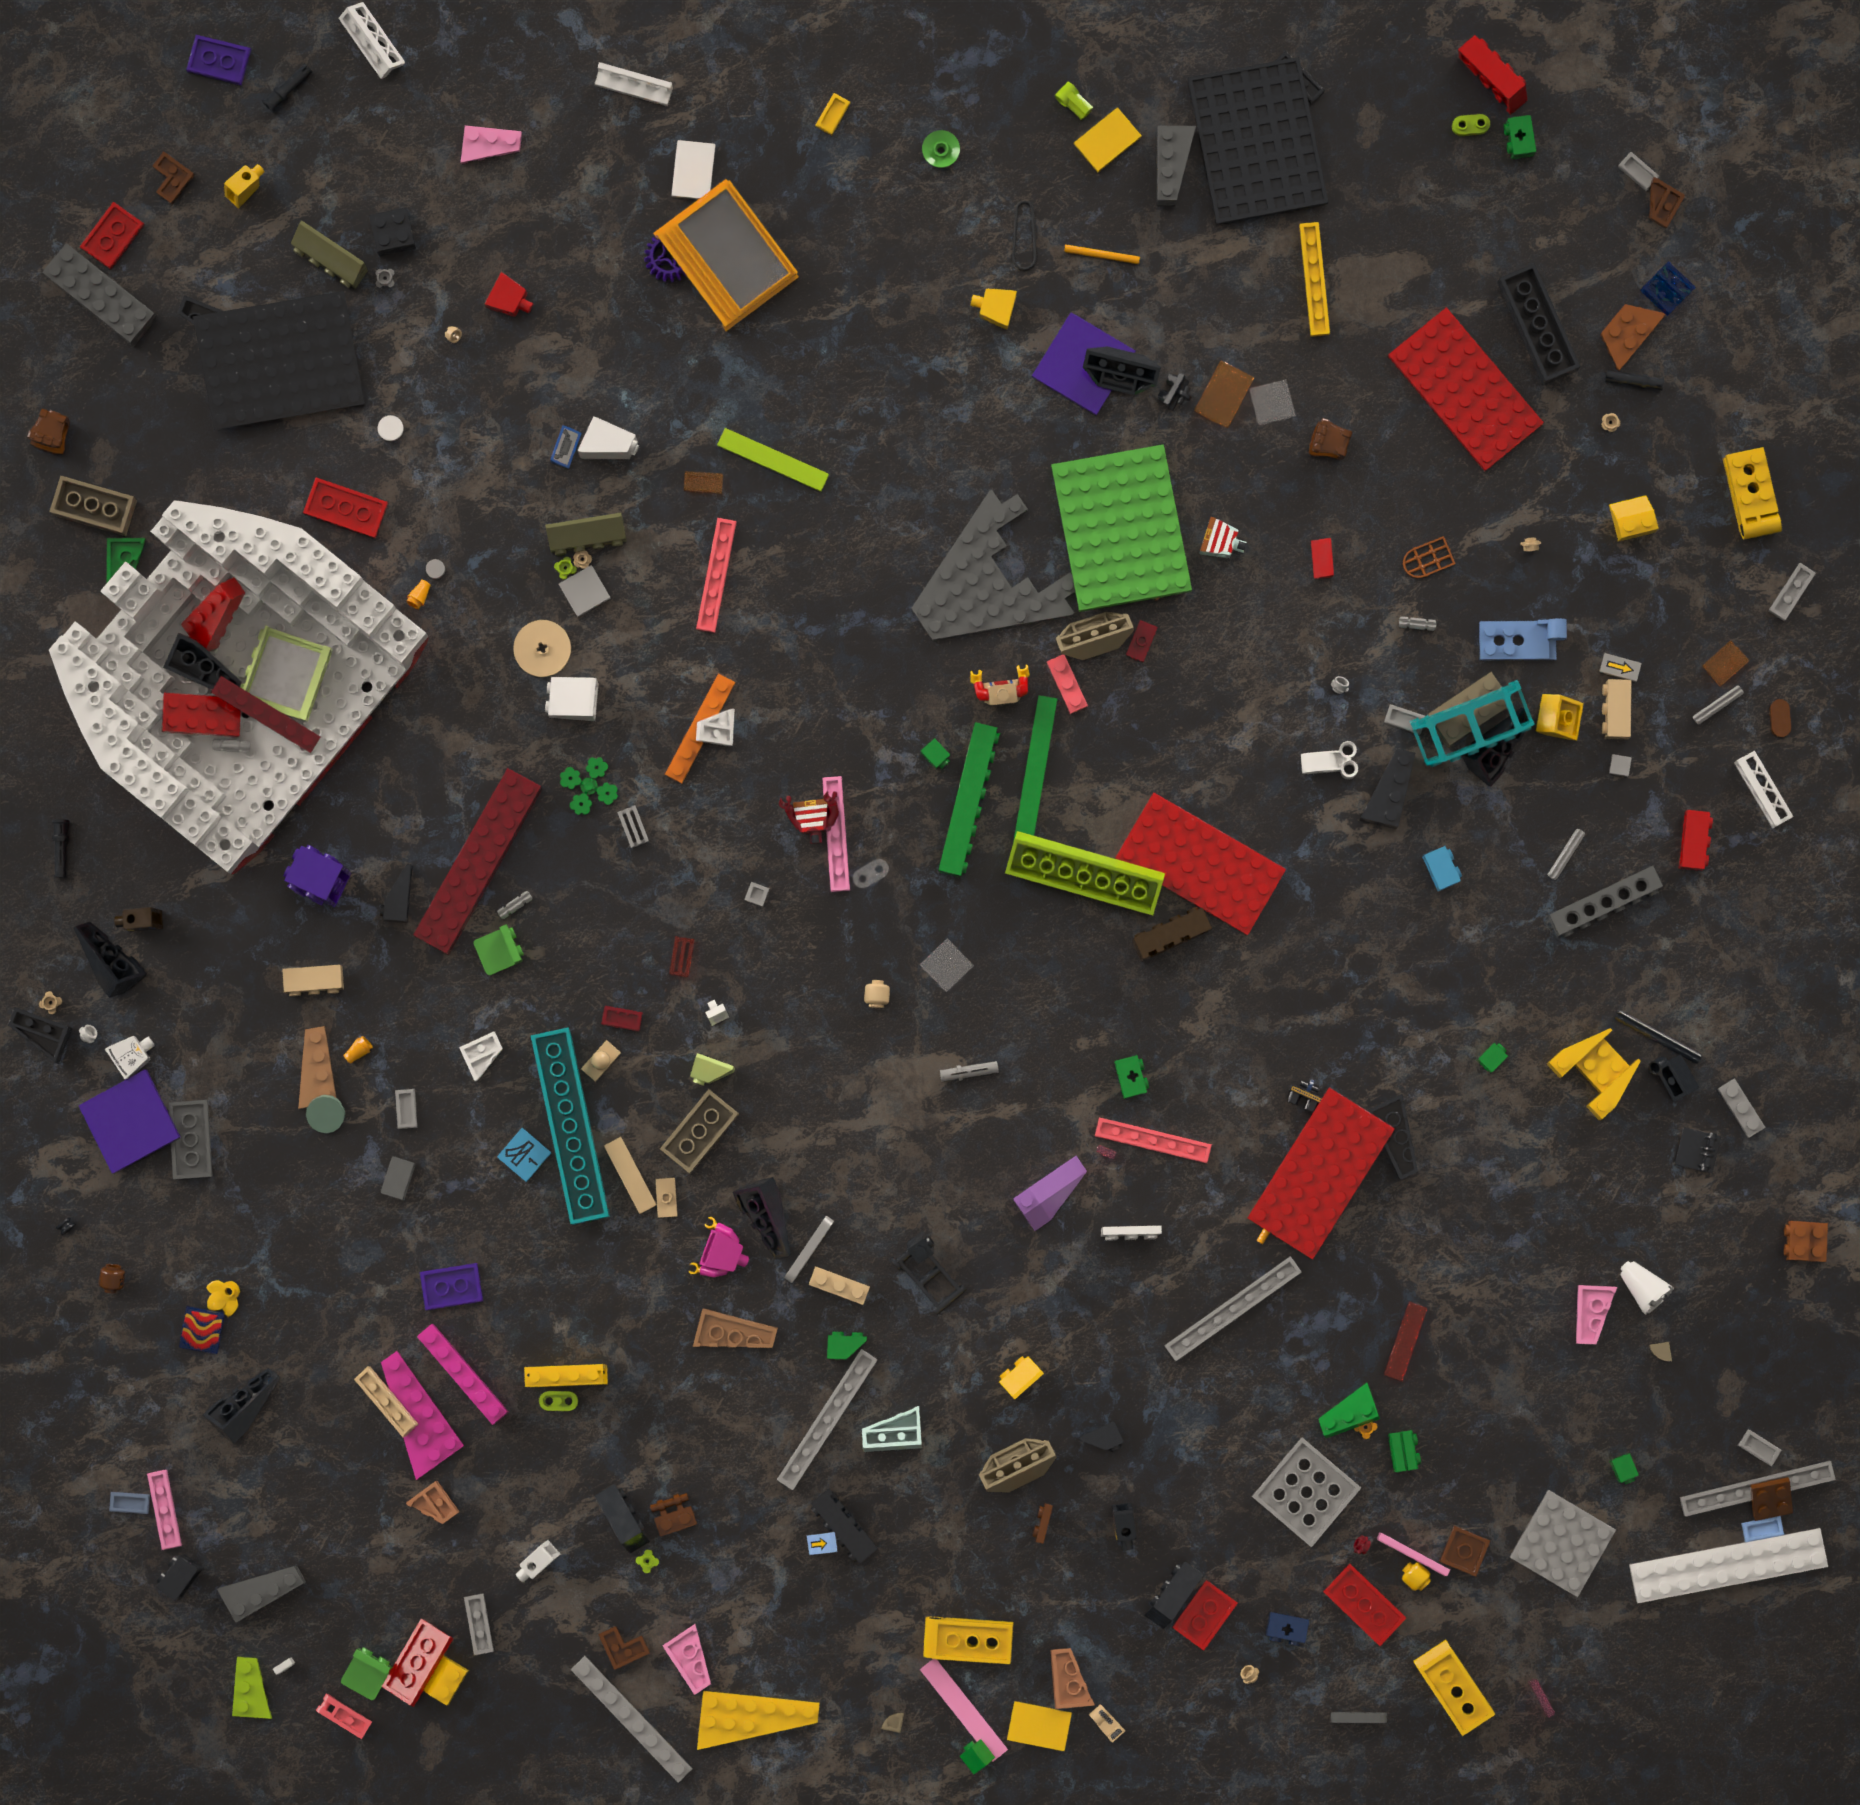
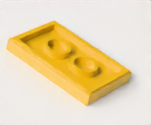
[1074,107,1142,172]
[1007,1701,1072,1751]

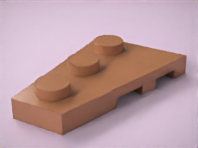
[1050,1648,1094,1709]

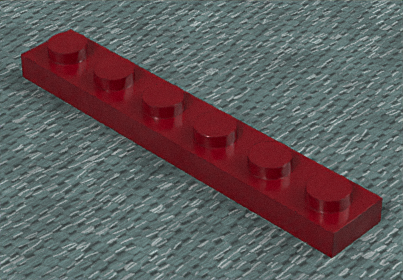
[211,676,321,753]

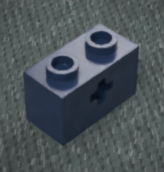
[1265,1612,1309,1646]

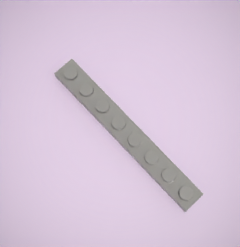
[1164,1256,1301,1361]
[777,1349,877,1490]
[1679,1461,1836,1517]
[571,1656,693,1783]

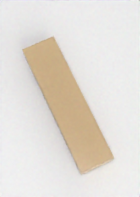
[604,1137,657,1214]
[354,1366,419,1437]

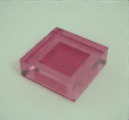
[1096,1145,1117,1159]

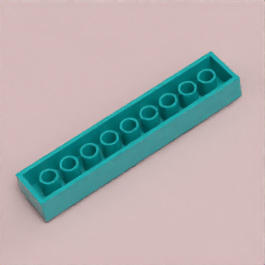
[531,1028,610,1225]

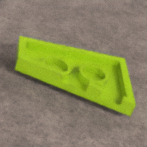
[232,1657,272,1719]

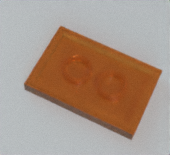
[1194,361,1254,428]

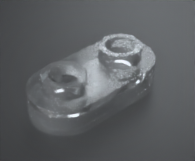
[853,859,889,888]

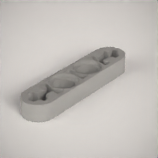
[784,1216,834,1283]

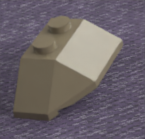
[1056,612,1134,660]
[979,1438,1057,1492]

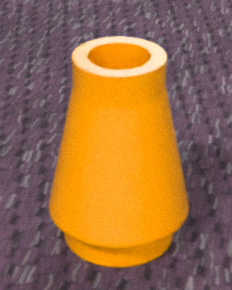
[406,580,431,609]
[344,1036,373,1063]

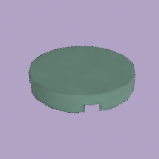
[306,1095,345,1133]

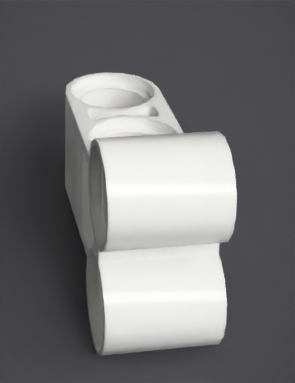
[1301,741,1358,779]

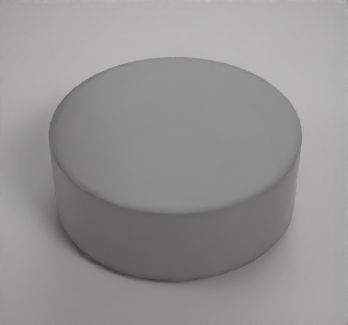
[426,559,445,579]

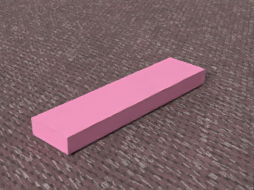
[147,1470,182,1550]
[1377,1533,1450,1576]

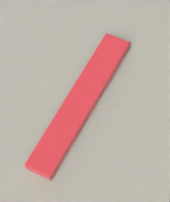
[696,518,737,633]
[1095,1117,1212,1163]

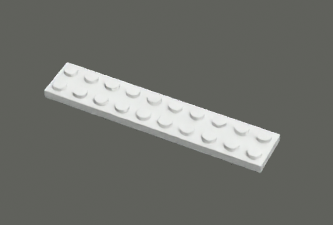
[1629,1528,1828,1603]

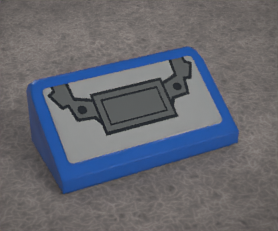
[550,425,582,469]

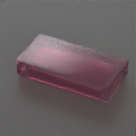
[1528,1679,1555,1718]

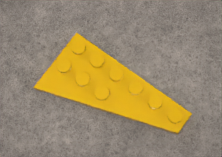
[697,1691,820,1750]

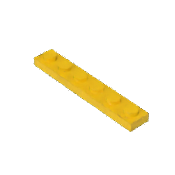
[1299,222,1330,337]

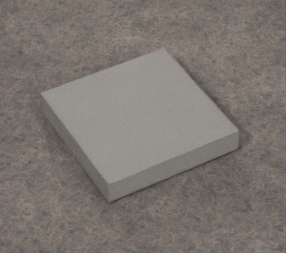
[559,565,611,617]

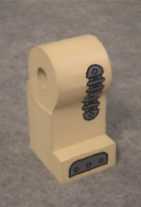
[1089,1704,1125,1743]

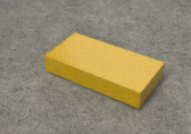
[815,93,850,136]

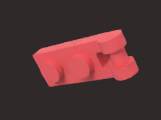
[316,1693,372,1739]

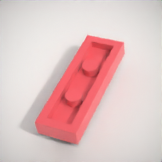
[1047,655,1088,714]

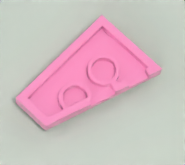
[461,126,522,164]
[1576,1285,1617,1344]
[663,1624,711,1695]

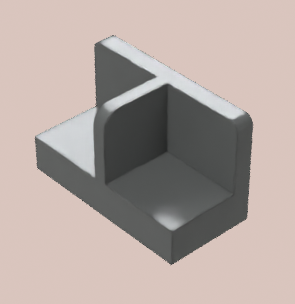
[381,1156,416,1200]

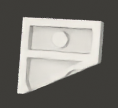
[696,709,735,746]
[459,1031,503,1081]

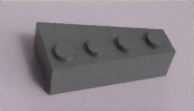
[1157,126,1196,206]
[217,1566,306,1623]

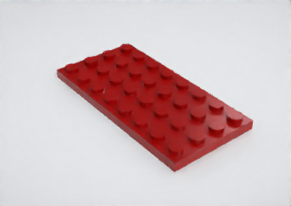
[1388,307,1544,471]
[1115,792,1286,936]
[1248,1087,1395,1260]

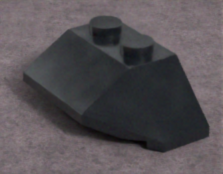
[1083,346,1161,395]

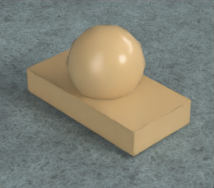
[581,1040,621,1082]

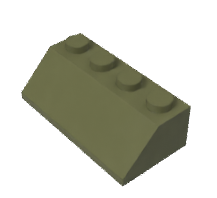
[291,220,368,289]
[545,513,627,556]

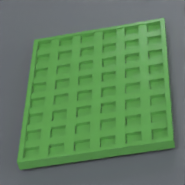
[1051,444,1192,612]

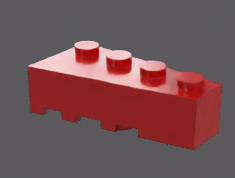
[1458,35,1527,115]
[181,577,246,652]

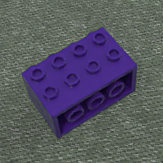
[283,845,352,908]

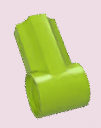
[1054,82,1093,120]

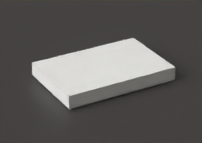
[672,140,715,200]

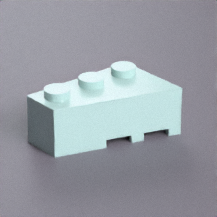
[862,1406,922,1452]

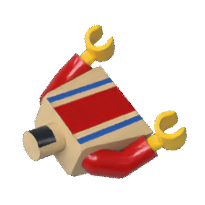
[970,665,1030,705]

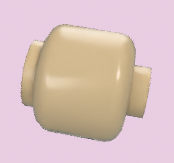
[864,980,890,1008]

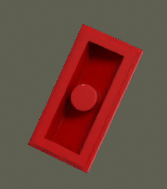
[1311,538,1334,579]

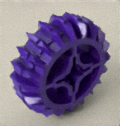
[644,237,687,283]

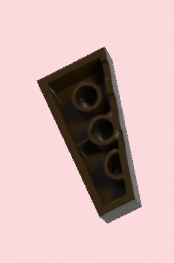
[1132,907,1212,962]

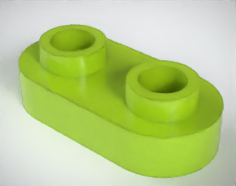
[1452,114,1490,136]
[539,1391,578,1411]

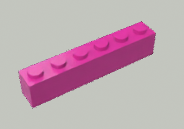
[417,1324,509,1425]

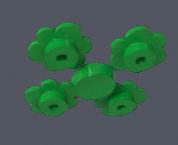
[560,757,618,815]

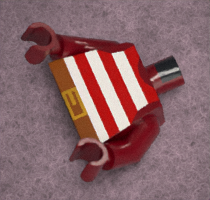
[779,791,839,844]

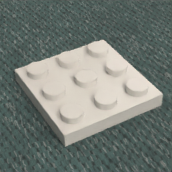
[1101,1226,1162,1240]

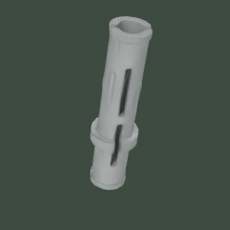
[940,1061,999,1082]

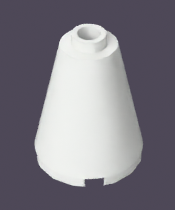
[1620,1261,1674,1315]

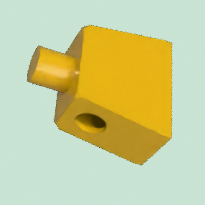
[224,164,265,209]
[970,288,1017,329]

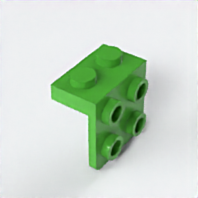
[474,924,524,975]
[341,1647,393,1700]

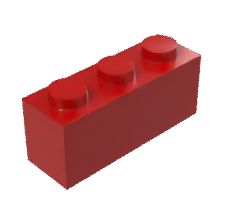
[1679,810,1713,871]

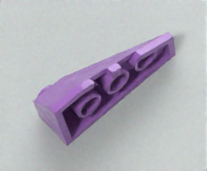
[1013,1156,1087,1231]

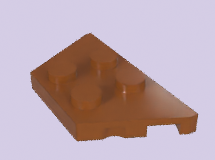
[1600,304,1665,371]

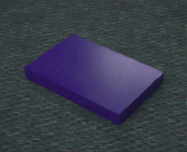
[186,35,251,85]
[420,1263,483,1310]

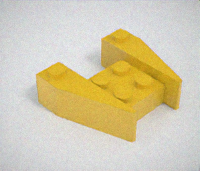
[1547,1028,1640,1120]

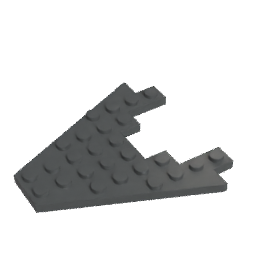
[911,490,1075,641]

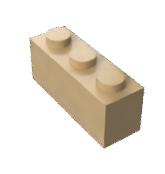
[1602,679,1631,739]
[283,965,344,997]
[809,1266,870,1305]

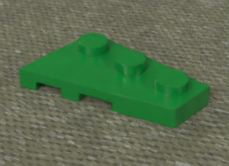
[107,538,146,583]
[1318,1383,1380,1439]

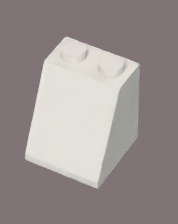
[578,417,639,459]
[545,677,598,721]

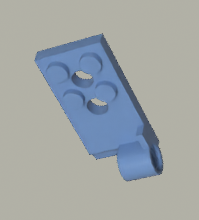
[1479,619,1567,660]

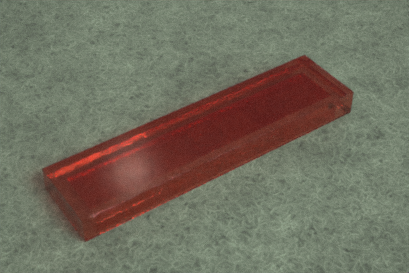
[1384,1302,1427,1381]

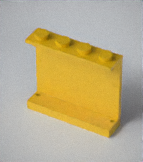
[524,1364,608,1387]

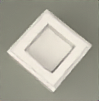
[273,1657,295,1675]

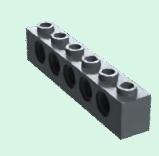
[1547,866,1663,938]

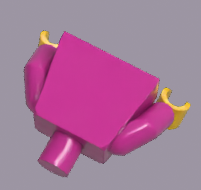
[689,1217,749,1278]

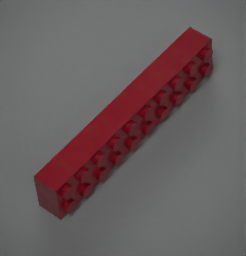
[413,768,542,955]

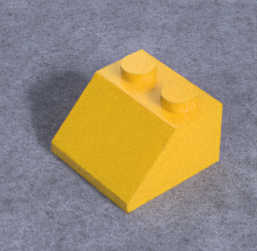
[1609,496,1659,541]
[1536,694,1583,740]
[999,1356,1044,1399]
[423,1656,469,1705]

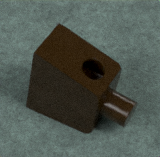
[114,907,163,931]

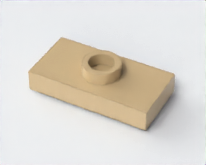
[656,1178,677,1218]

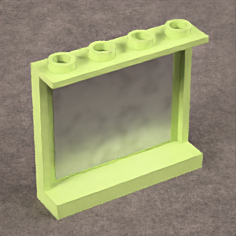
[240,625,333,722]

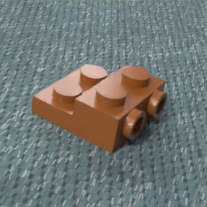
[1784,1221,1828,1262]

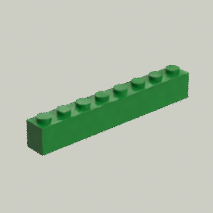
[938,722,1000,878]

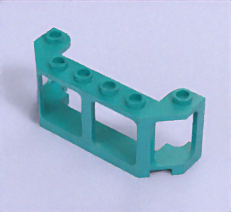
[1409,680,1535,767]

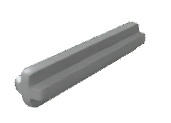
[1693,686,1744,724]
[1548,829,1585,880]

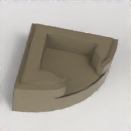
[1649,1342,1672,1361]
[881,1713,904,1733]

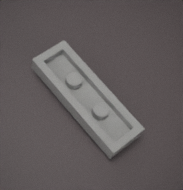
[1768,563,1816,621]
[1717,1078,1766,1138]
[464,1593,494,1655]

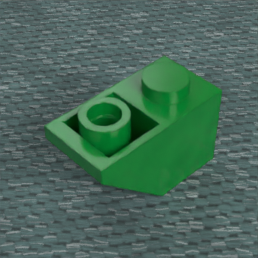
[827,1332,867,1359]

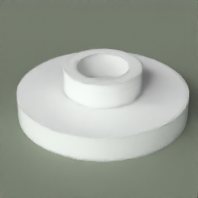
[378,415,403,441]

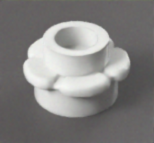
[79,1025,97,1043]

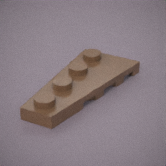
[298,1026,336,1109]
[693,1308,778,1348]

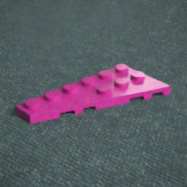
[381,1351,464,1480]

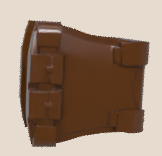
[27,409,70,455]
[1309,418,1353,460]

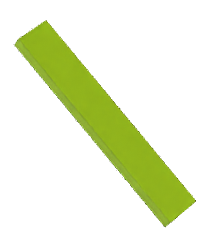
[717,428,829,492]

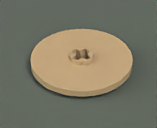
[514,620,571,677]

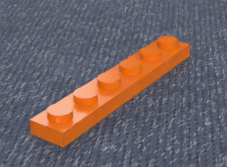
[665,673,735,784]

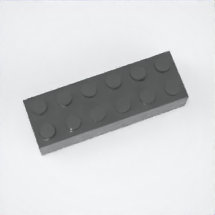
[42,243,157,347]

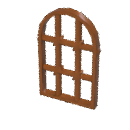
[1403,536,1455,578]

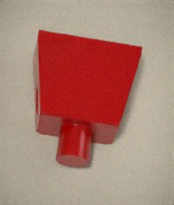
[485,272,533,317]

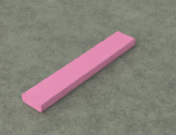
[822,776,850,892]
[920,1659,1008,1762]

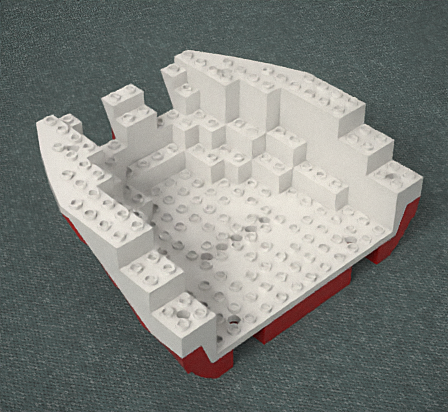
[49,500,428,874]

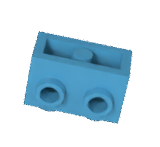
[1422,846,1462,892]

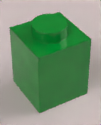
[921,738,950,770]
[1476,1043,1508,1074]
[1610,1453,1639,1485]
[960,1739,995,1775]

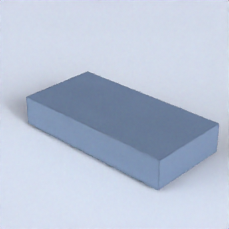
[109,1492,151,1514]

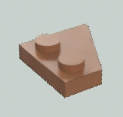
[406,1481,459,1524]

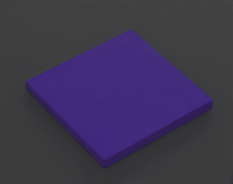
[1032,312,1136,416]
[78,1069,181,1174]

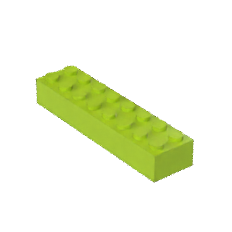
[1005,831,1165,915]

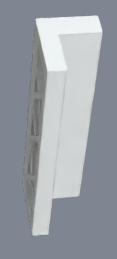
[339,2,405,79]
[595,62,673,106]
[1734,751,1793,828]

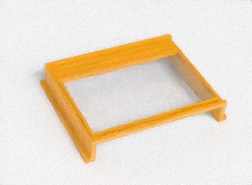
[653,179,799,331]

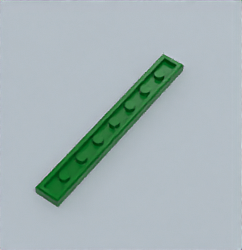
[1013,695,1057,843]

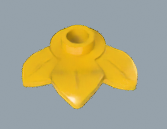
[206,1280,240,1317]

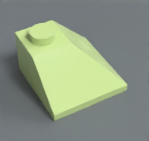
[690,1053,735,1086]

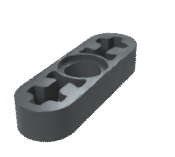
[1331,1712,1387,1723]

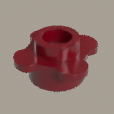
[1354,1535,1371,1555]

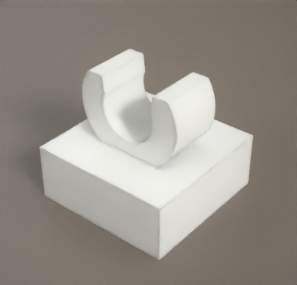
[706,1000,729,1026]

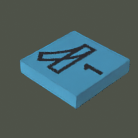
[497,1128,551,1182]

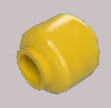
[1402,1562,1431,1591]

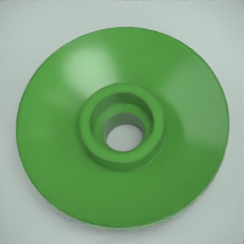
[922,130,960,168]

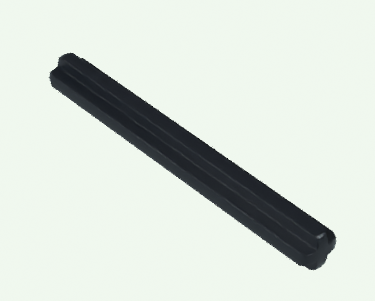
[1614,1010,1702,1064]

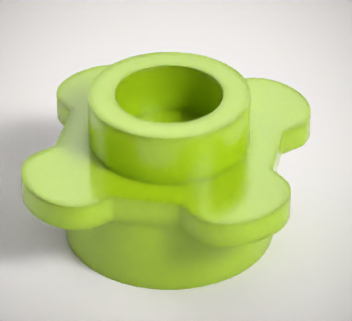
[554,557,577,579]
[636,1550,659,1573]

